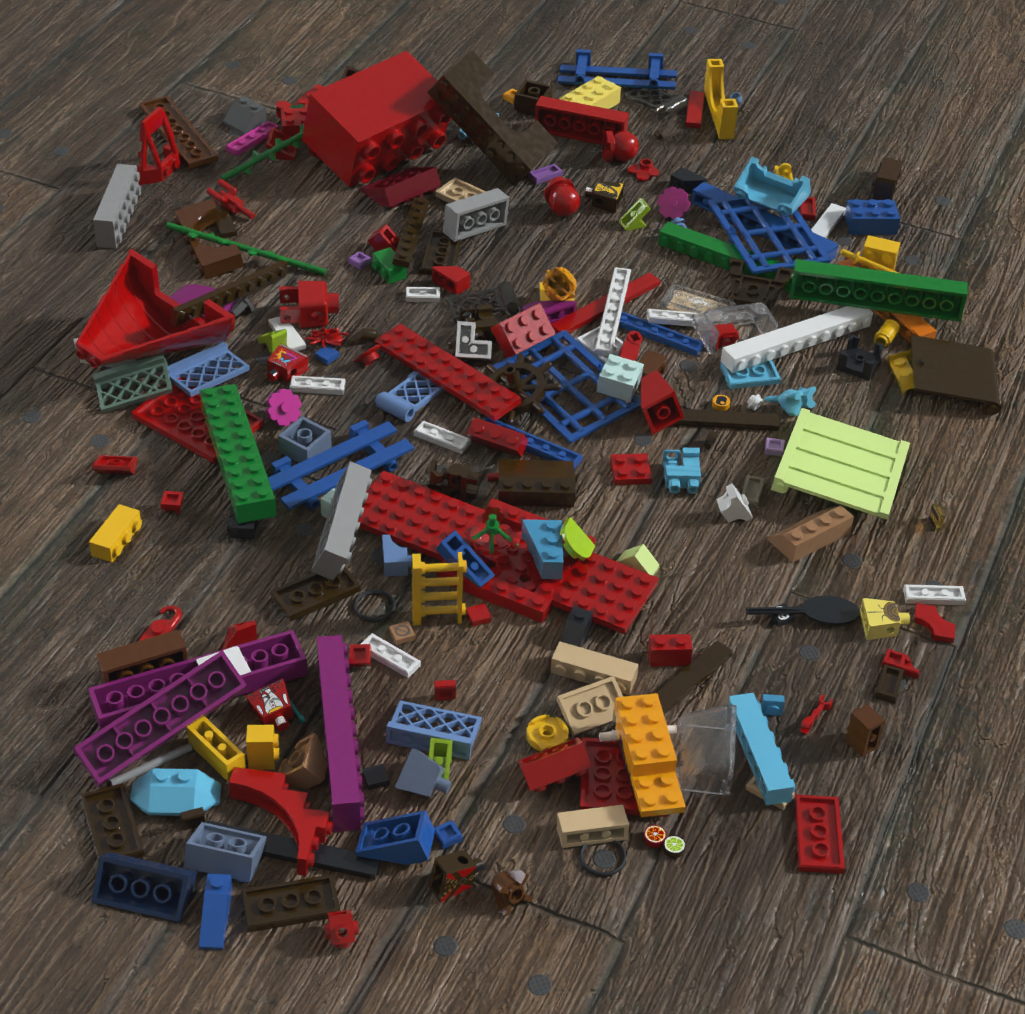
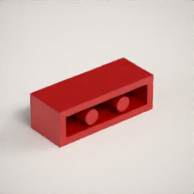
[467,417,528,457]

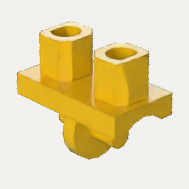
[774,163,794,181]

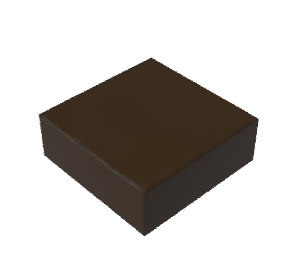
[180,807,205,830]

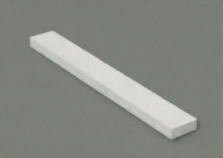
[594,267,631,356]

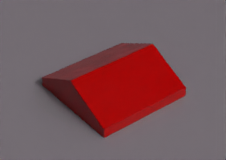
[265,127,298,160]
[92,455,138,475]

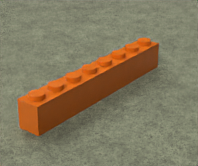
[837,259,937,344]

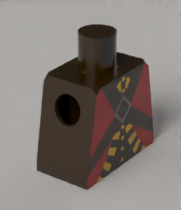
[428,850,484,903]

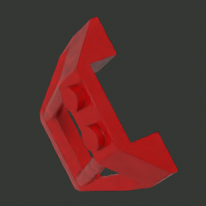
[137,107,180,185]

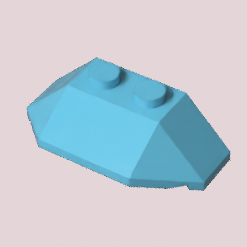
[130,768,222,816]

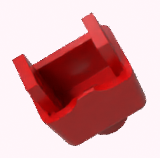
[279,281,339,328]

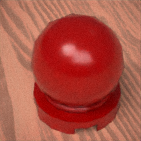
[602,130,639,162]
[543,176,580,217]

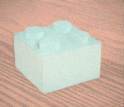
[596,354,644,402]

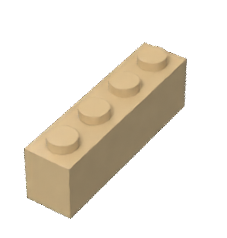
[551,641,639,695]

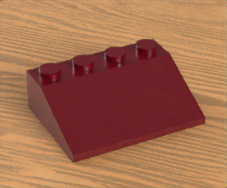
[360,167,441,209]

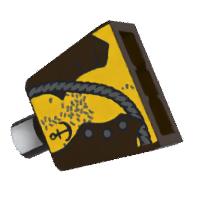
[585,181,624,213]

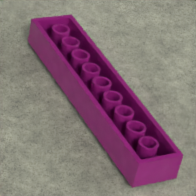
[88,630,308,730]
[317,635,365,832]

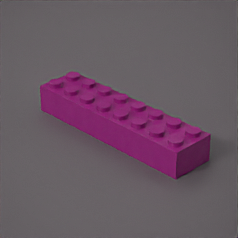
[73,650,247,788]

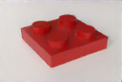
[610,453,652,485]

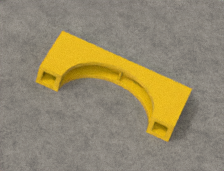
[703,59,738,140]

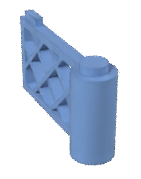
[375,371,444,422]

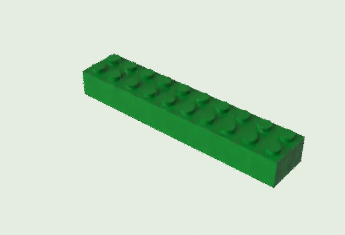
[790,259,968,322]
[199,384,276,523]

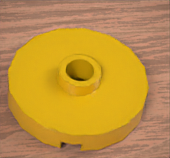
[526,715,569,751]

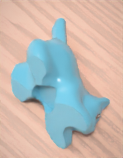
[764,386,816,416]

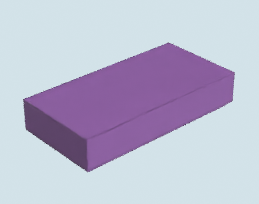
[528,164,563,185]

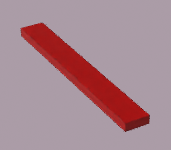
[551,272,661,333]

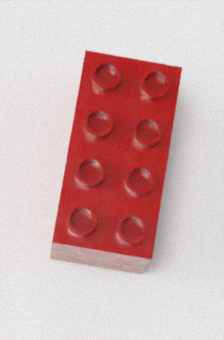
[302,51,451,187]

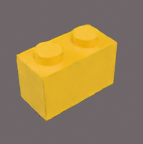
[246,725,280,770]

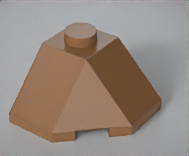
[277,733,328,789]

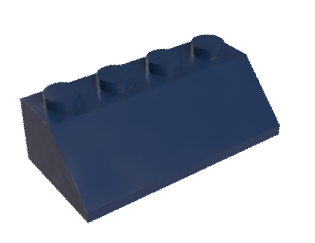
[91,852,197,922]

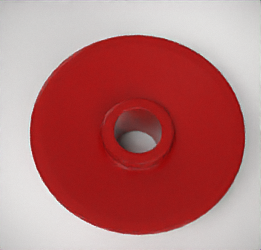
[353,345,380,367]

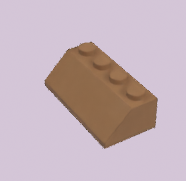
[767,505,854,562]

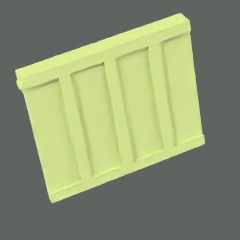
[771,408,910,519]

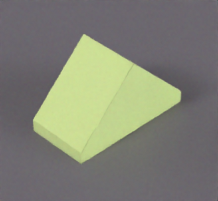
[617,544,659,575]

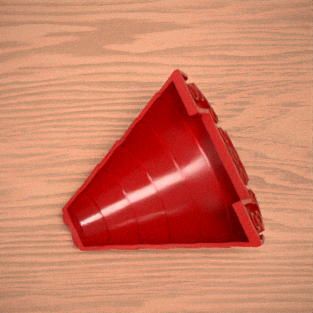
[75,249,235,369]

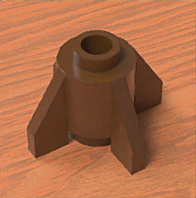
[491,870,533,916]

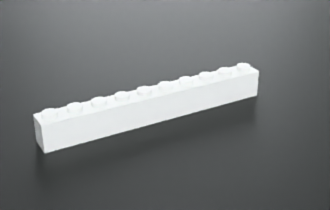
[720,306,873,373]

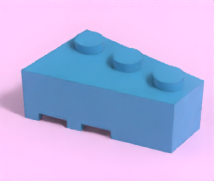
[521,519,563,579]

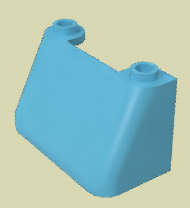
[734,157,811,216]

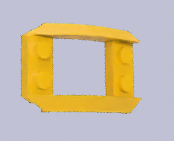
[887,350,914,394]

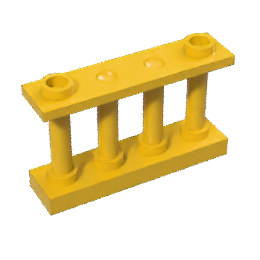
[412,552,467,626]

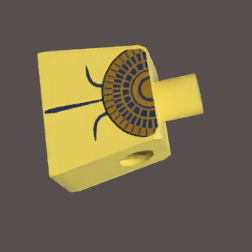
[860,598,910,640]

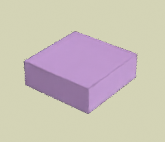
[764,438,785,457]

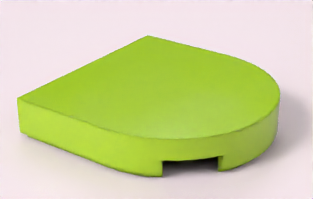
[560,517,595,561]

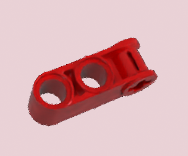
[617,331,643,361]

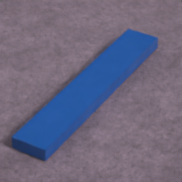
[618,311,705,357]
[484,417,583,470]

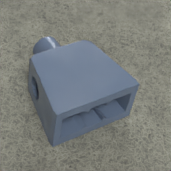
[395,748,452,797]

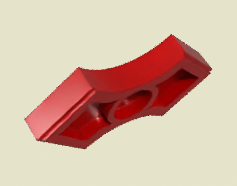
[914,603,956,643]

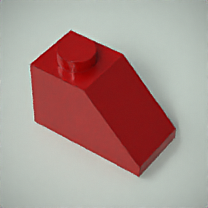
[367,224,400,252]
[432,266,471,296]

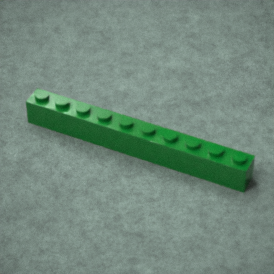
[658,222,794,292]

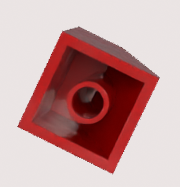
[641,370,685,435]

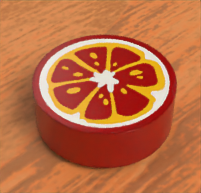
[643,825,667,848]

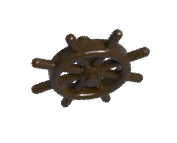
[478,354,561,425]

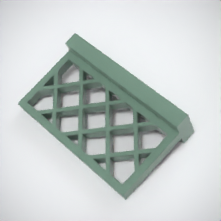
[93,354,173,413]

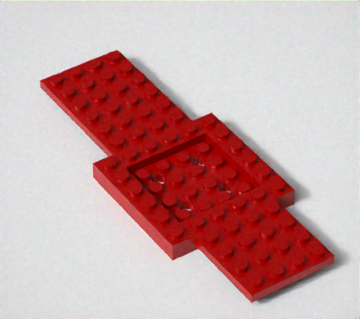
[357,471,659,635]

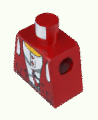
[246,679,294,731]

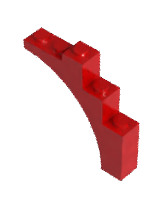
[229,767,333,876]

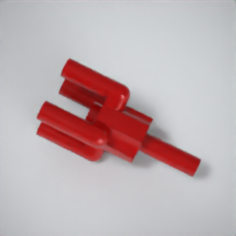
[206,179,255,219]

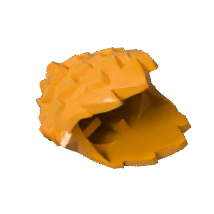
[542,267,577,301]

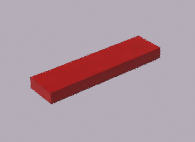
[685,91,705,128]

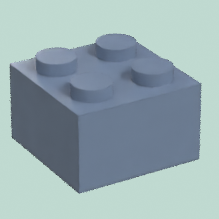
[278,416,332,463]

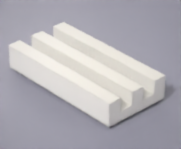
[406,287,440,303]

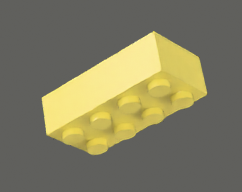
[559,76,621,109]

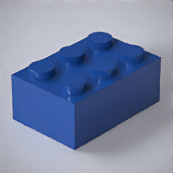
[844,199,900,235]

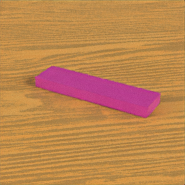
[225,120,280,156]

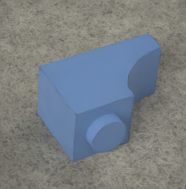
[382,534,412,577]

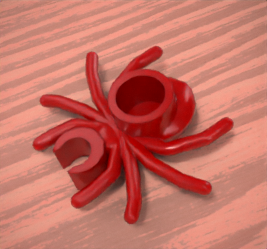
[306,327,349,348]

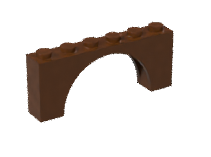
[174,199,244,279]

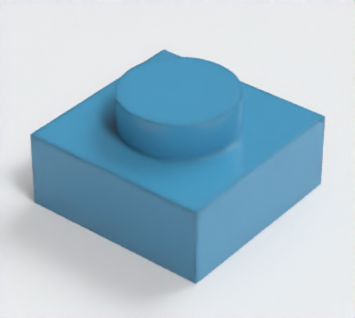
[761,694,785,716]

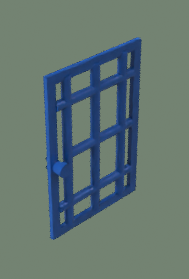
[707,196,832,274]
[493,330,641,444]

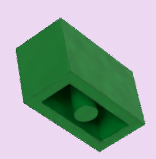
[372,247,407,284]

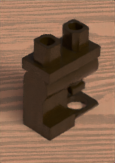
[459,304,500,343]
[428,459,480,502]

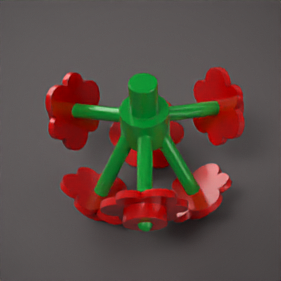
[463,505,520,561]

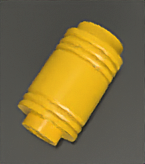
[874,319,900,347]

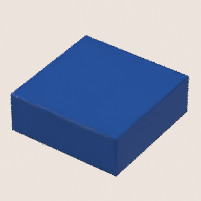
[314,345,340,365]
[434,820,463,849]

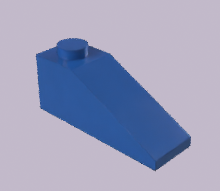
[436,530,495,588]
[199,874,233,950]

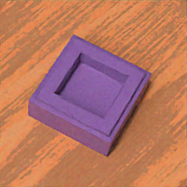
[348,251,371,270]

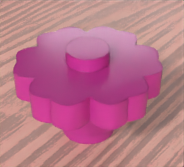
[657,187,690,219]
[265,389,302,426]

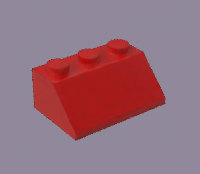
[517,737,592,792]

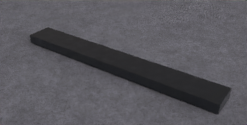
[206,820,382,880]

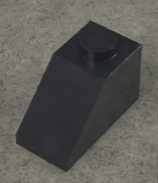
[669,167,707,194]
[560,606,593,648]

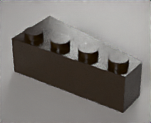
[872,158,903,200]

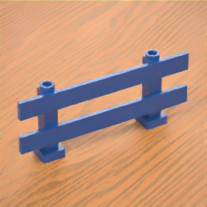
[558,49,677,90]
[268,420,415,510]

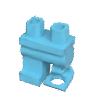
[662,448,701,494]

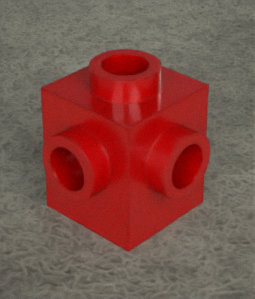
[324,910,359,948]

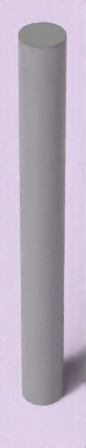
[109,743,193,786]

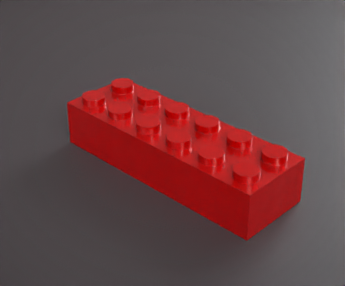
[535,96,629,145]

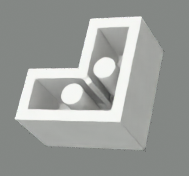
[455,321,492,360]

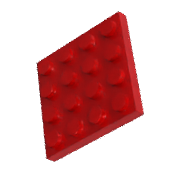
[580,737,669,817]

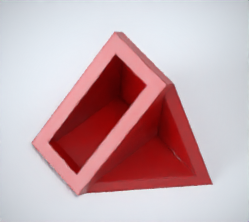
[222,620,258,650]

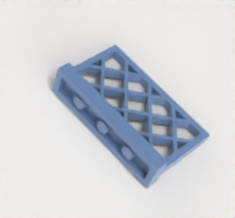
[167,342,250,397]
[386,700,482,760]

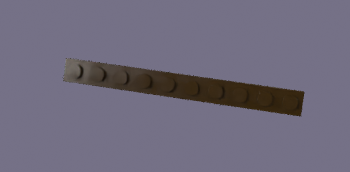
[170,260,288,327]

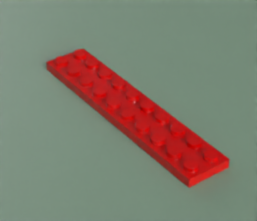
[374,323,521,421]

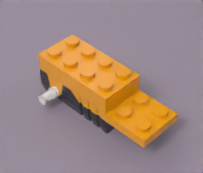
[599,693,686,817]

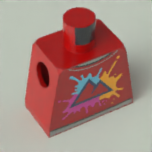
[267,344,309,382]

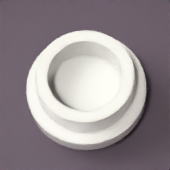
[747,394,763,411]

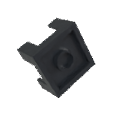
[836,334,884,381]

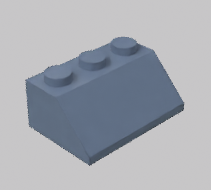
[184,822,267,882]

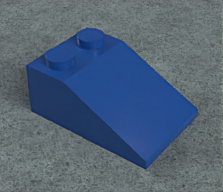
[355,810,435,865]

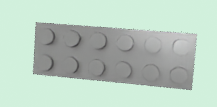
[93,164,141,249]
[311,461,372,580]

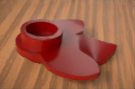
[628,159,659,181]

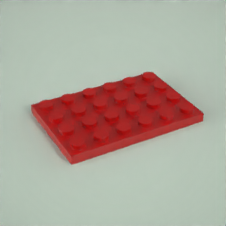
[131,377,264,463]

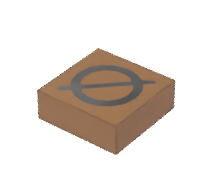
[389,621,415,645]

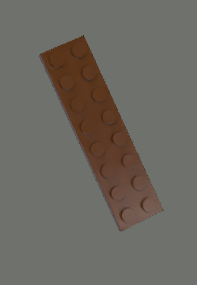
[139,95,218,169]

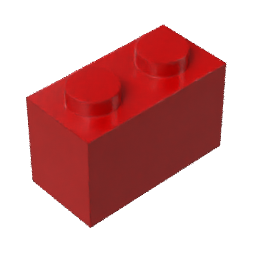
[647,634,693,667]

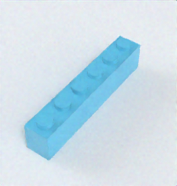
[727,693,795,805]

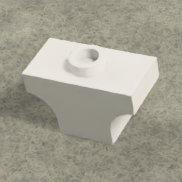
[716,483,753,523]

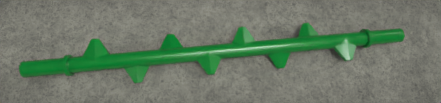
[221,124,304,181]
[166,222,326,276]

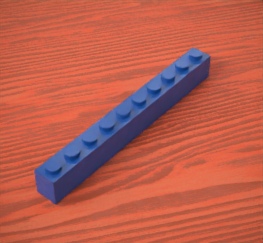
[691,182,838,260]

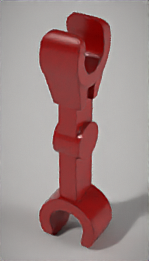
[800,695,833,735]

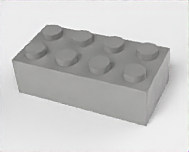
[443,188,509,242]

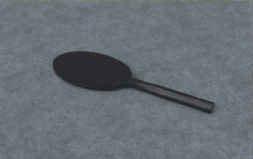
[746,596,860,625]

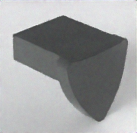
[229,296,255,317]

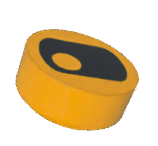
[712,395,730,411]

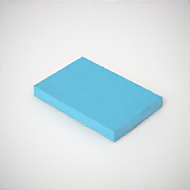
[720,360,781,389]

